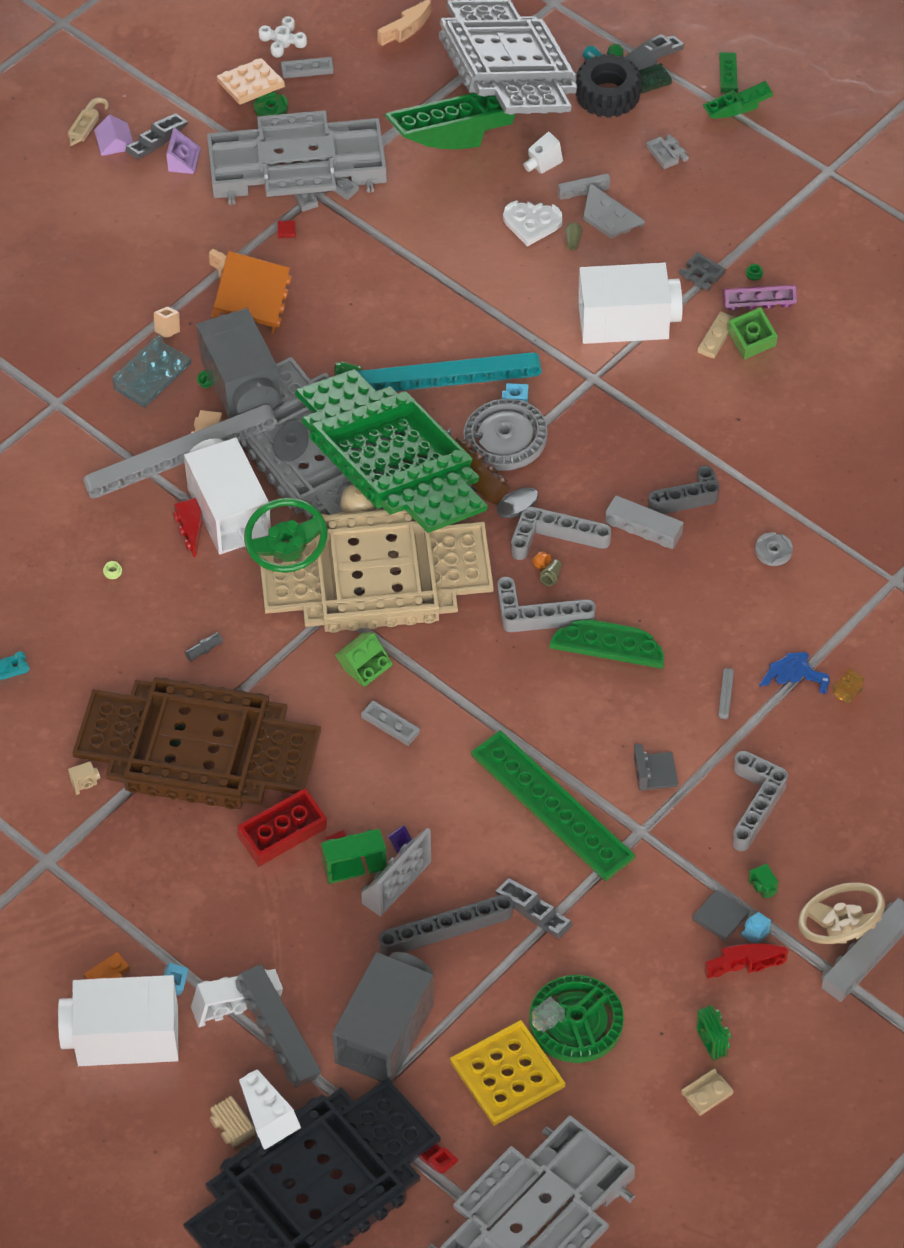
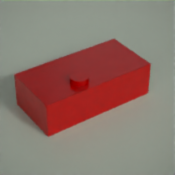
[237,788,327,867]

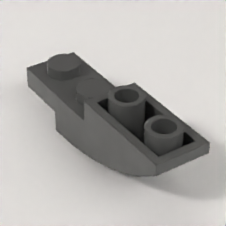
[625,34,684,70]

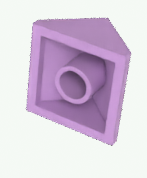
[94,114,133,156]
[167,128,201,174]

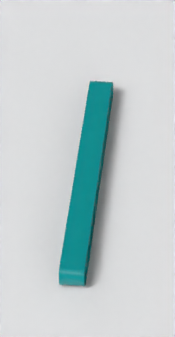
[357,353,542,391]

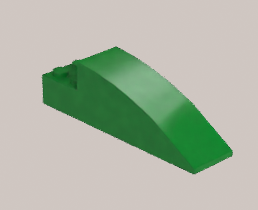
[385,93,516,149]

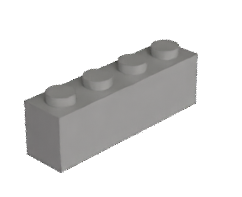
[605,495,684,549]

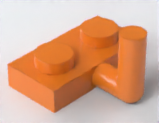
[84,952,130,979]

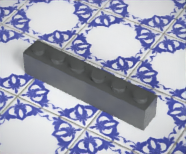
[235,964,321,1088]

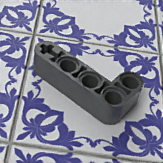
[648,466,719,514]

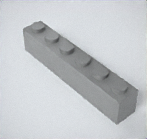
[822,898,904,1002]

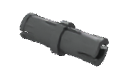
[184,632,223,662]

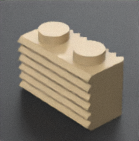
[210,1096,255,1148]

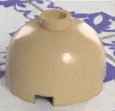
[340,484,376,513]

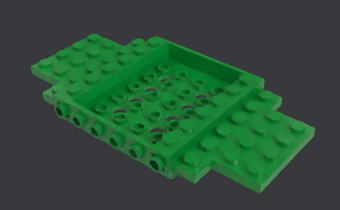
[295,369,488,533]

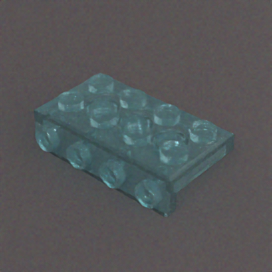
[113,335,191,408]

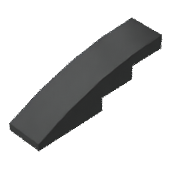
[125,113,188,160]
[495,878,573,939]

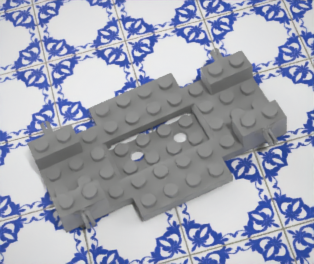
[207,111,387,205]
[428,1115,635,1248]

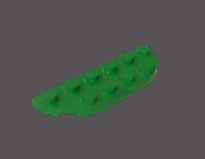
[550,620,664,669]

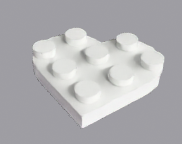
[503,201,562,247]

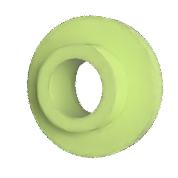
[103,561,122,579]

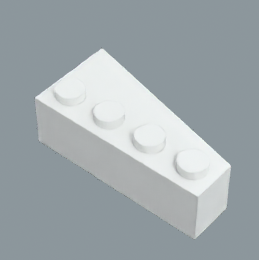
[191,969,283,1027]
[239,1069,301,1150]

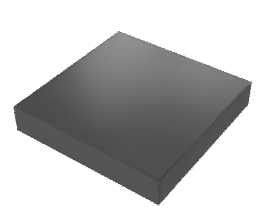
[692,889,750,942]

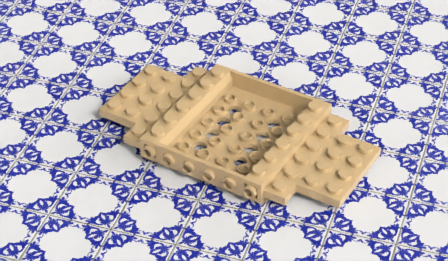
[260,509,494,633]

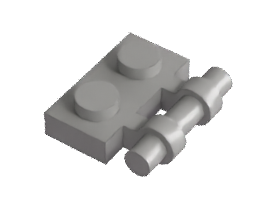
[646,134,689,169]

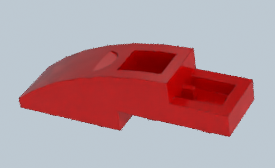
[704,943,788,979]

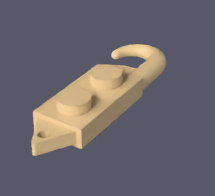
[68,98,109,146]

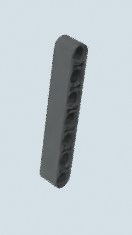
[379,895,513,957]

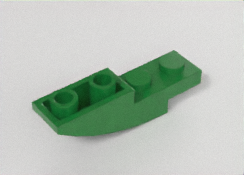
[703,80,773,118]

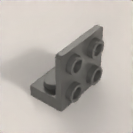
[633,744,678,791]

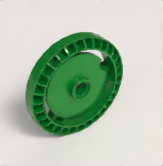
[529,975,624,1063]

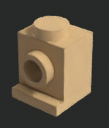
[68,761,100,795]

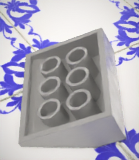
[361,828,431,917]

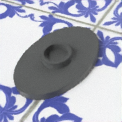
[273,421,309,462]
[497,487,538,518]

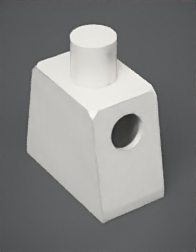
[523,131,563,173]

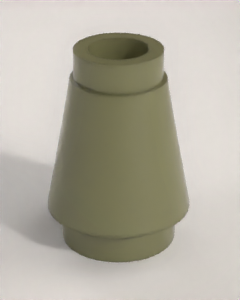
[565,223,583,250]
[540,559,562,586]

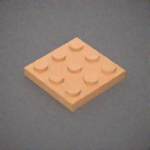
[217,58,285,105]

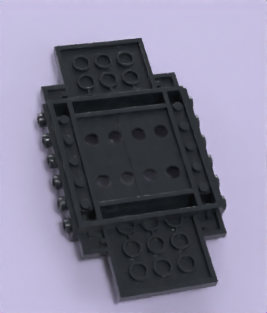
[183,1078,441,1248]

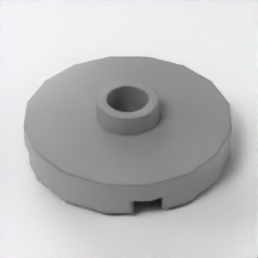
[755,532,793,566]

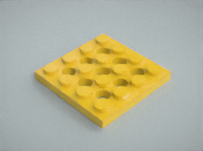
[450,1020,566,1126]

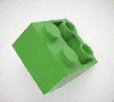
[335,633,393,687]

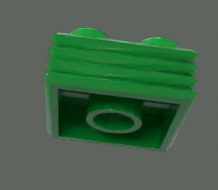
[696,1005,731,1061]

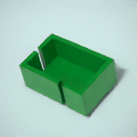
[321,829,387,884]

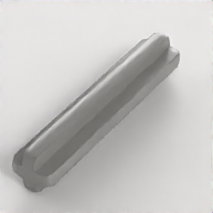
[718,668,734,719]

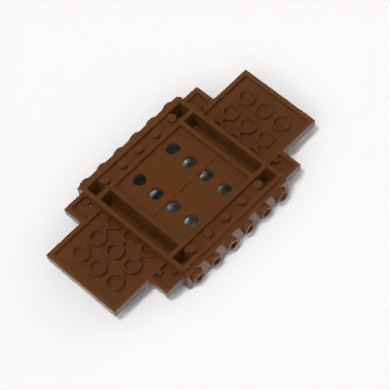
[72,677,321,810]

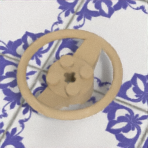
[798,883,885,944]

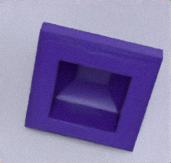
[388,825,412,853]

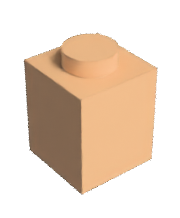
[154,307,180,337]

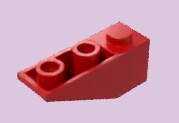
[172,498,203,557]

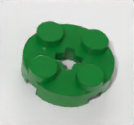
[254,91,288,117]

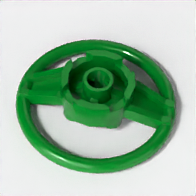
[244,498,328,573]

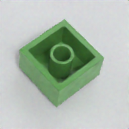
[727,307,778,360]

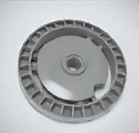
[463,399,548,471]

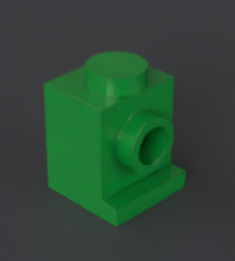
[748,864,779,899]

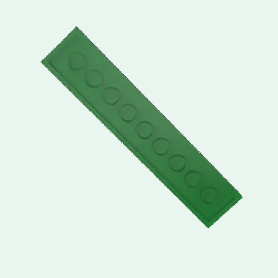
[471,730,635,882]

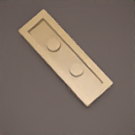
[698,311,737,359]

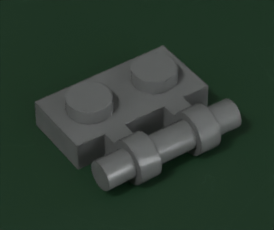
[679,252,726,291]

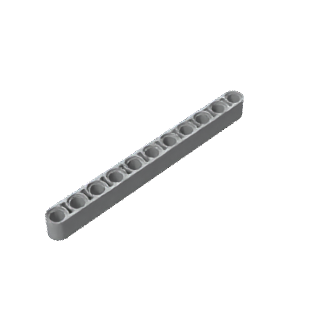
[83,405,277,498]

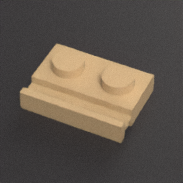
[681,1068,733,1116]

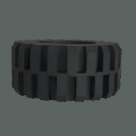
[576,54,641,118]

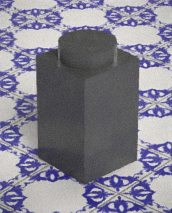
[196,308,282,418]
[333,952,434,1083]

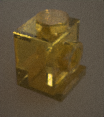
[833,668,865,703]

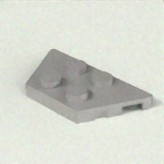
[583,184,645,239]

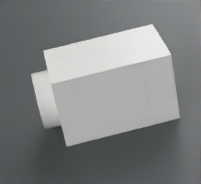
[578,263,682,344]
[184,437,271,555]
[58,975,178,1066]

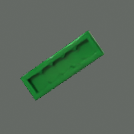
[719,52,738,93]

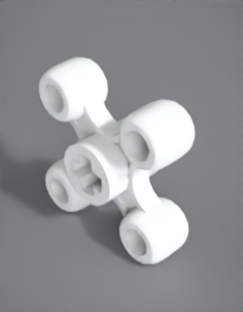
[258,16,307,58]

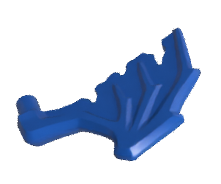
[759,652,830,694]

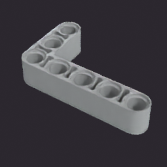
[511,507,611,560]
[497,577,596,632]
[732,751,788,851]

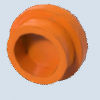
[531,551,552,570]

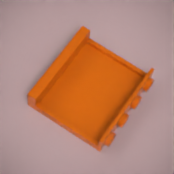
[211,251,292,334]

